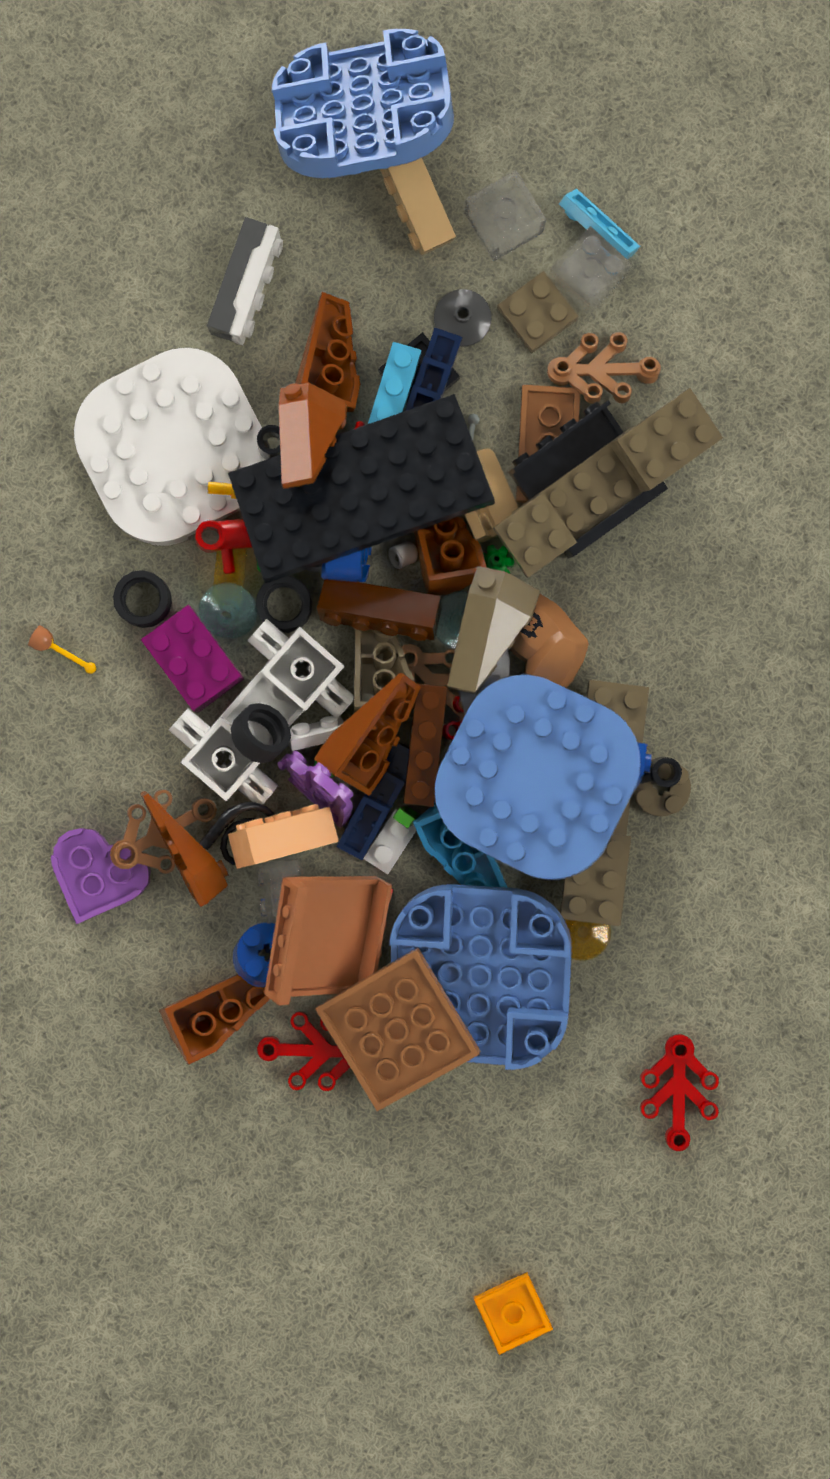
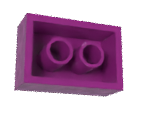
[141,604,245,713]

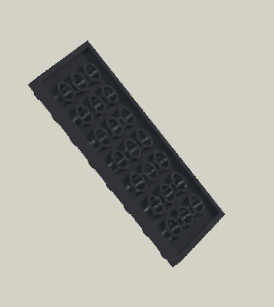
[228,394,495,584]

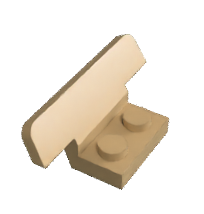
[465,449,518,542]

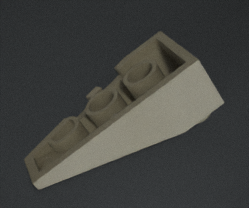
[447,566,540,694]
[354,629,414,712]

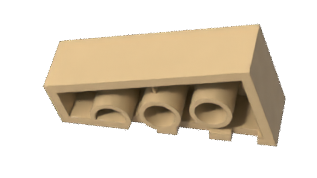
[380,158,456,255]

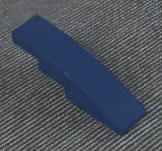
[405,327,463,411]
[336,742,409,861]

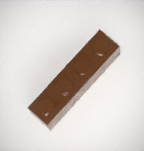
[317,579,442,641]
[403,684,447,807]

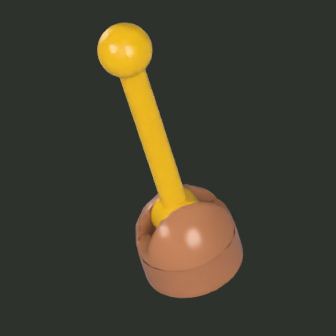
[28,625,96,674]

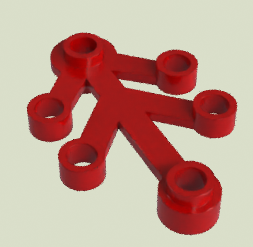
[257,1011,350,1091]
[640,1034,719,1151]

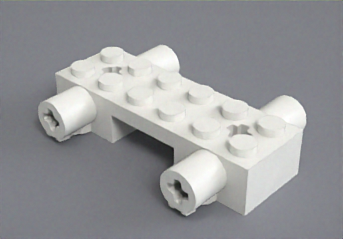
[169,619,354,804]

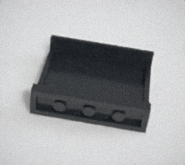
[508,400,668,559]

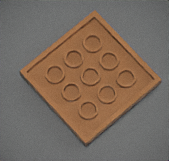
[315,948,481,1111]

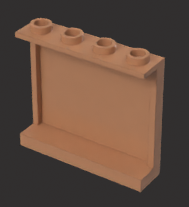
[264,876,392,1005]

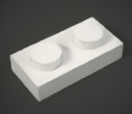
[289,716,344,751]
[363,809,416,874]

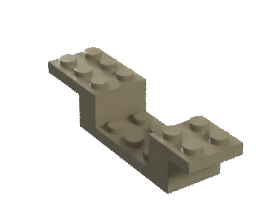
[493,388,723,577]
[560,680,649,926]

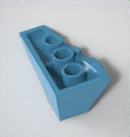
[413,803,508,888]

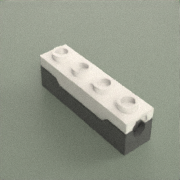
[207,217,283,345]

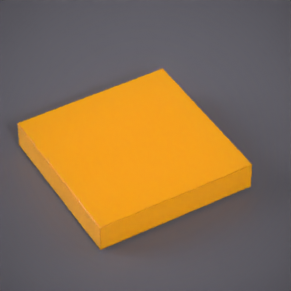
[474,1272,553,1355]

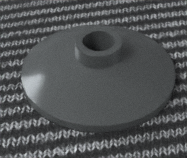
[434,289,491,347]

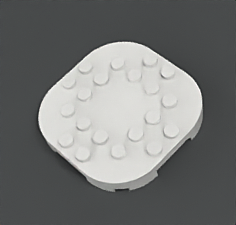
[74,348,270,546]

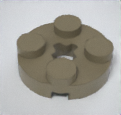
[633,758,691,816]

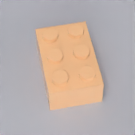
[228,804,339,869]

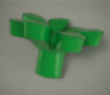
[483,545,515,574]

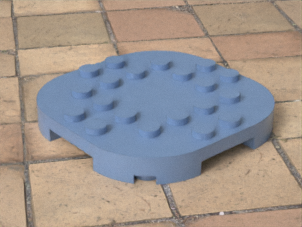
[272,29,454,178]
[435,675,640,880]
[389,884,572,1070]

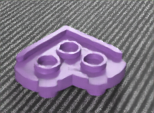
[277,750,354,829]
[51,828,151,924]

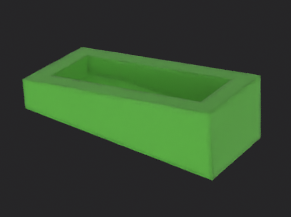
[393,805,420,829]

